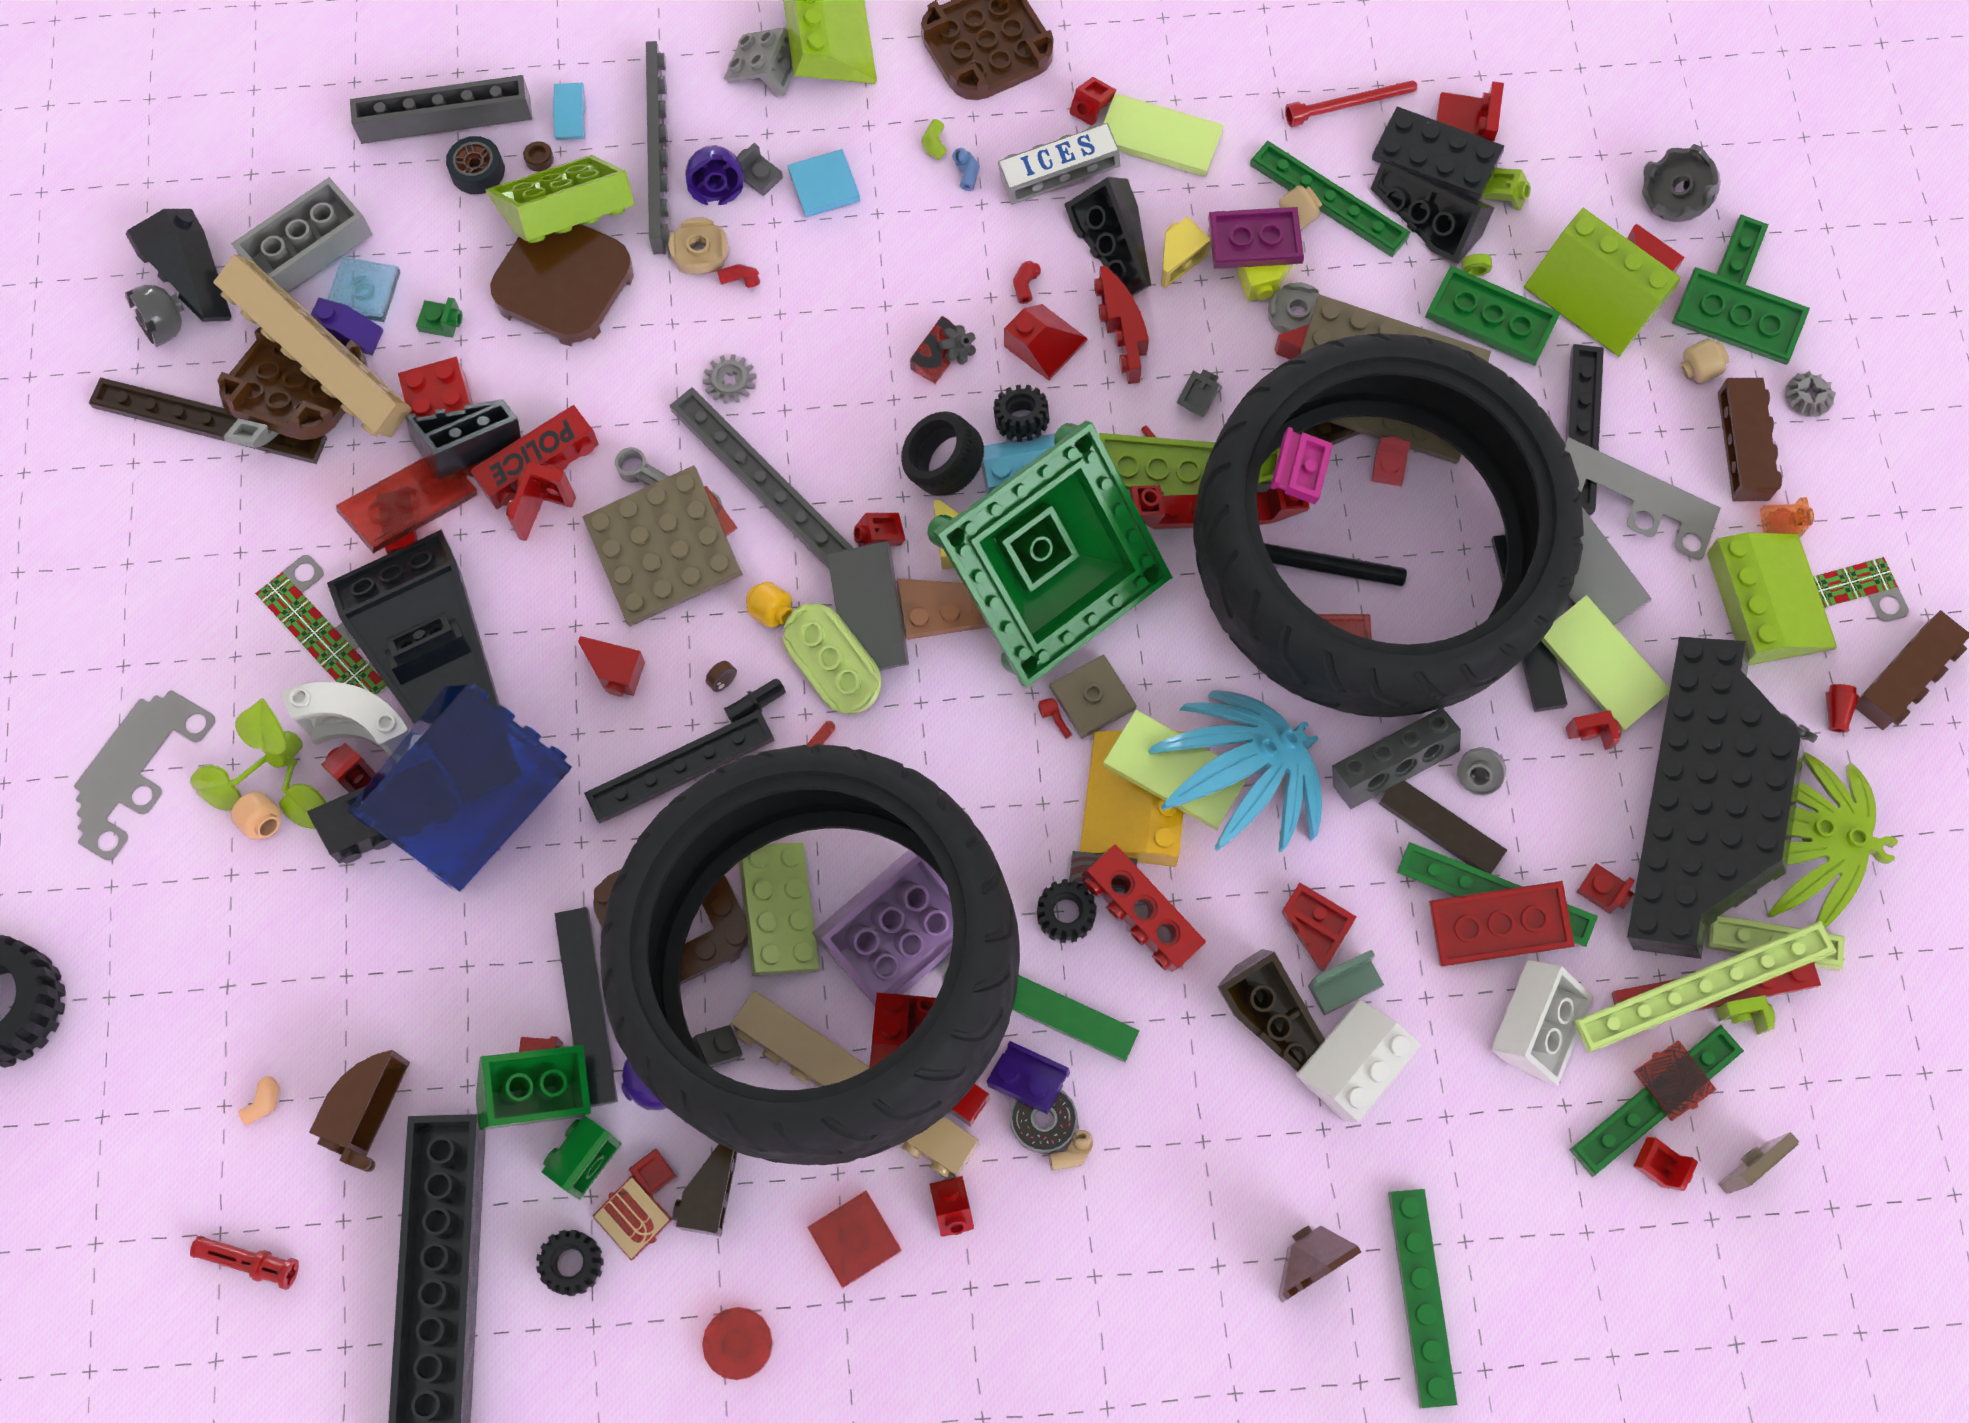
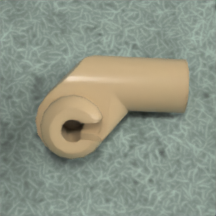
[1049,1130,1093,1171]

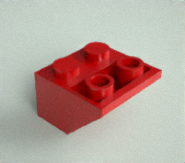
[869,992,936,1068]

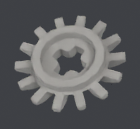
[703,354,757,404]

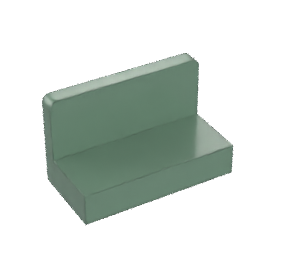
[1308,950,1384,1015]

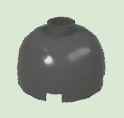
[125,285,184,347]

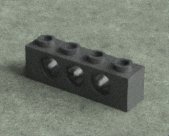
[1332,708,1461,809]

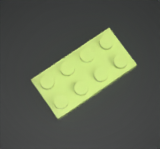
[739,842,820,976]

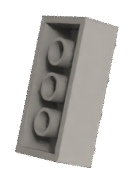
[231,177,373,293]

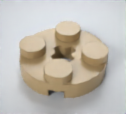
[668,217,729,275]

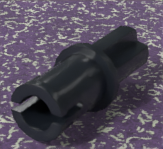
[723,678,786,723]

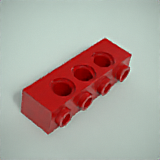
[1081,844,1206,972]

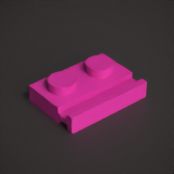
[1270,427,1333,504]

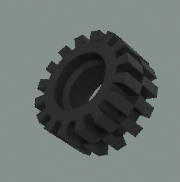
[993,385,1050,442]
[1037,879,1097,943]
[536,1229,604,1296]

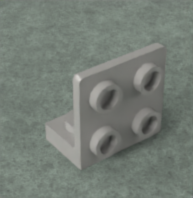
[724,27,794,97]

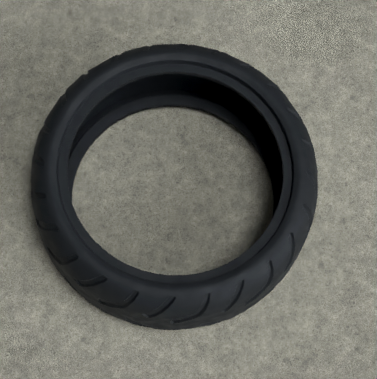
[1193,333,1584,717]
[600,744,1020,1165]

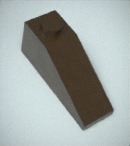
[672,1144,738,1237]

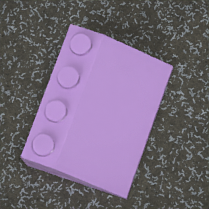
[812,850,953,1006]

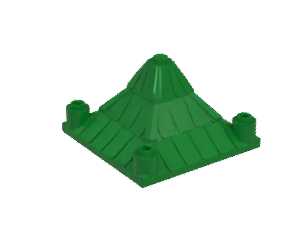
[927,421,1173,688]

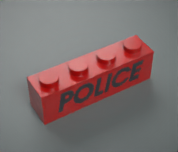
[470,405,599,510]

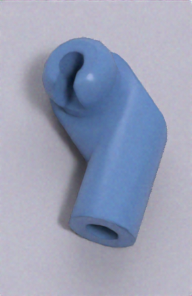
[952,148,980,191]

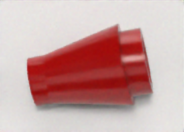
[1825,684,1859,733]

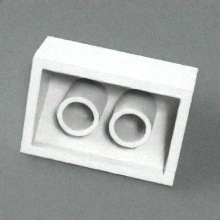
[1491,960,1594,1086]
[1296,1000,1421,1122]

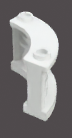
[281,682,428,770]

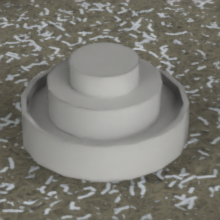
[1457,747,1507,796]

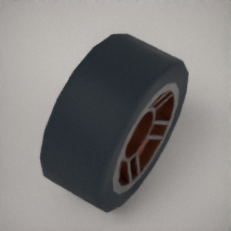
[446,136,505,194]

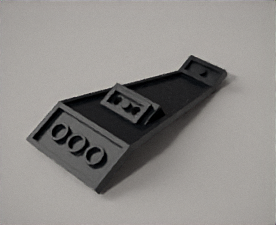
[327,529,523,803]

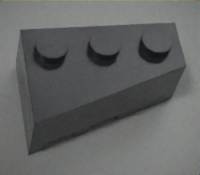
[405,399,521,479]

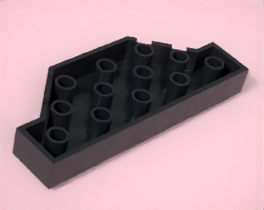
[1627,637,1804,959]

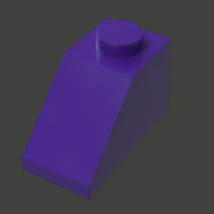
[311,297,384,356]

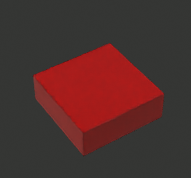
[628,1148,677,1197]

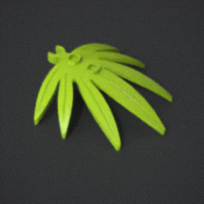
[1767,752,1898,928]

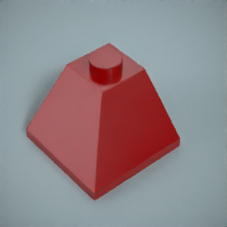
[1004,304,1088,381]

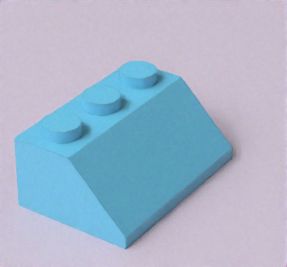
[981,433,1056,494]

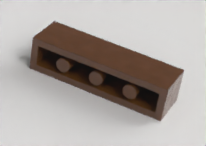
[1717,378,1782,501]
[1855,610,1969,730]

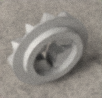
[1785,370,1836,417]

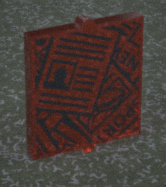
[1633,1040,1717,1121]

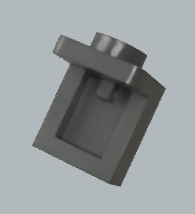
[693,1025,743,1068]

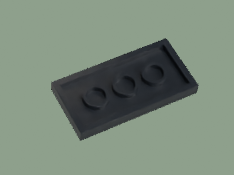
[1372,106,1505,200]

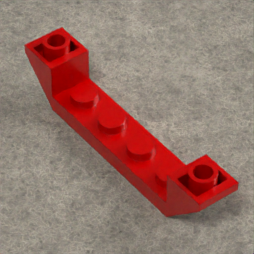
[1129,485,1310,530]

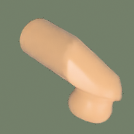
[238,1076,279,1126]

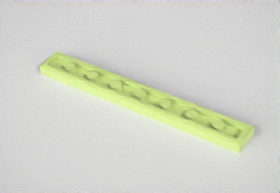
[1573,921,1837,1054]

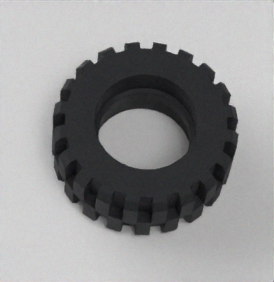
[0,935,66,1068]

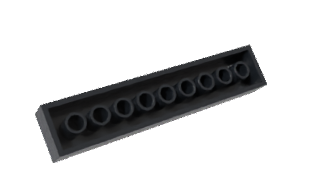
[388,1114,486,1423]

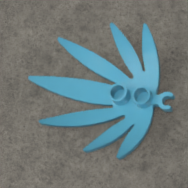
[1148,690,1322,852]

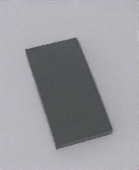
[827,541,909,671]

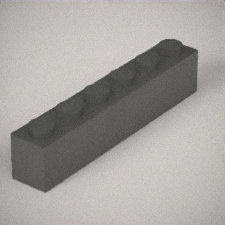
[350,75,533,144]

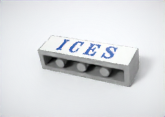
[998,122,1121,205]

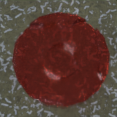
[702,1307,774,1381]

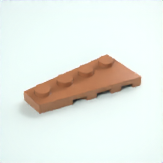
[897,578,988,640]

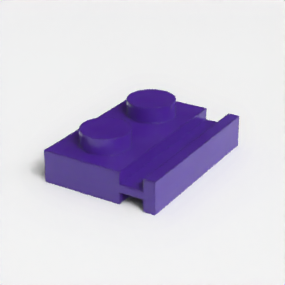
[987,1041,1070,1114]

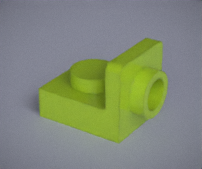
[1482,168,1531,210]
[1715,995,1775,1034]

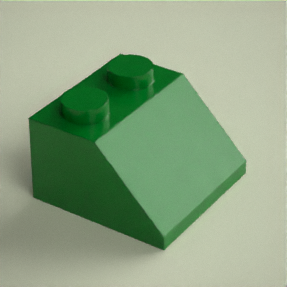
[541,1115,622,1200]

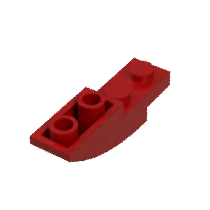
[1094,266,1149,384]

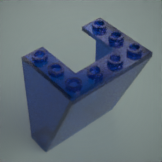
[346,684,572,892]

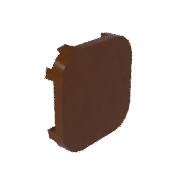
[921,0,1054,100]
[490,223,634,347]
[217,327,368,440]

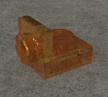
[1759,497,1814,537]

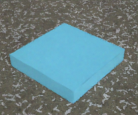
[787,149,860,218]

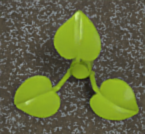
[190,698,327,829]

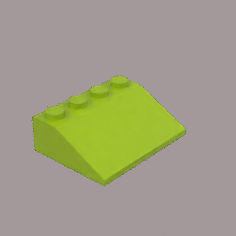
[783,0,877,84]
[486,155,635,243]
[1524,207,1681,357]
[1707,532,1837,665]

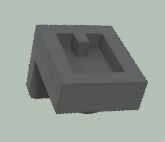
[737,143,783,196]
[1176,369,1223,417]

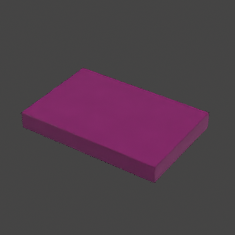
[1208,207,1304,269]

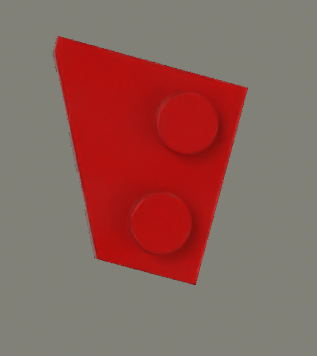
[1282,882,1357,972]

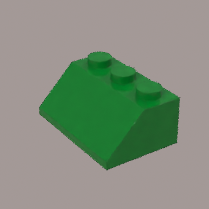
[476,1045,591,1131]

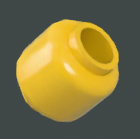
[746,582,793,628]

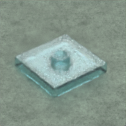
[327,257,401,322]

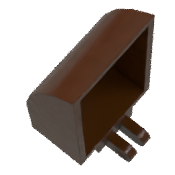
[309,1050,410,1172]

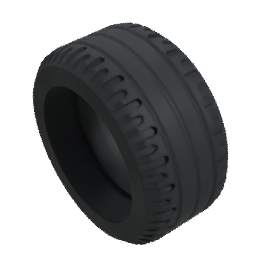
[901,411,984,496]

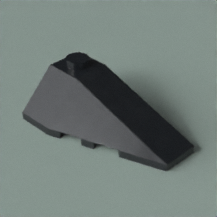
[1370,161,1495,263]
[126,209,232,322]

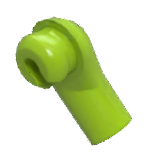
[921,119,946,160]

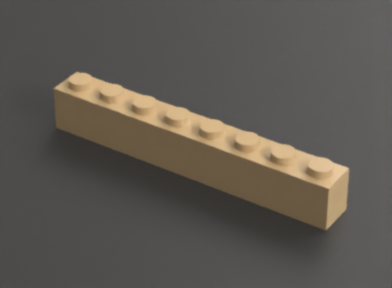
[213,254,412,438]
[731,990,979,1178]

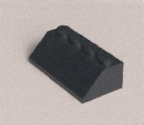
[307,758,461,864]

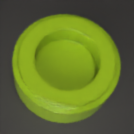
[1462,254,1492,276]

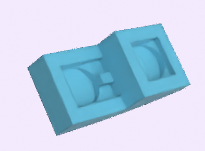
[553,83,585,140]

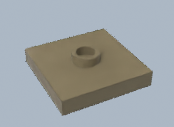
[1049,654,1137,739]
[1718,1132,1800,1194]

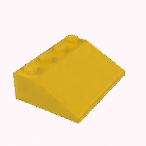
[1080,730,1184,867]

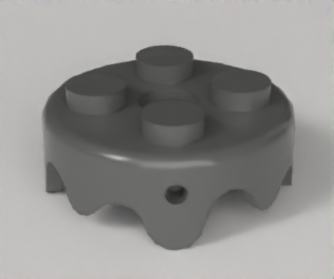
[1642,144,1721,222]

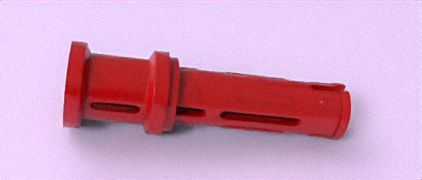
[190,1235,299,1290]

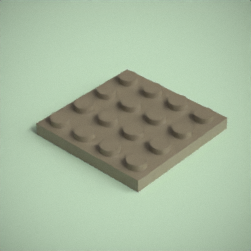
[582,465,743,627]

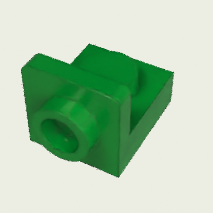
[416,297,463,338]

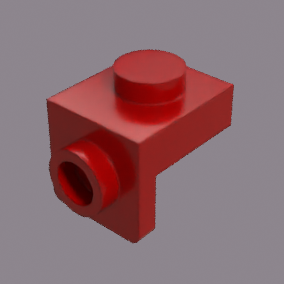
[1633,1136,1698,1191]
[929,1176,974,1237]

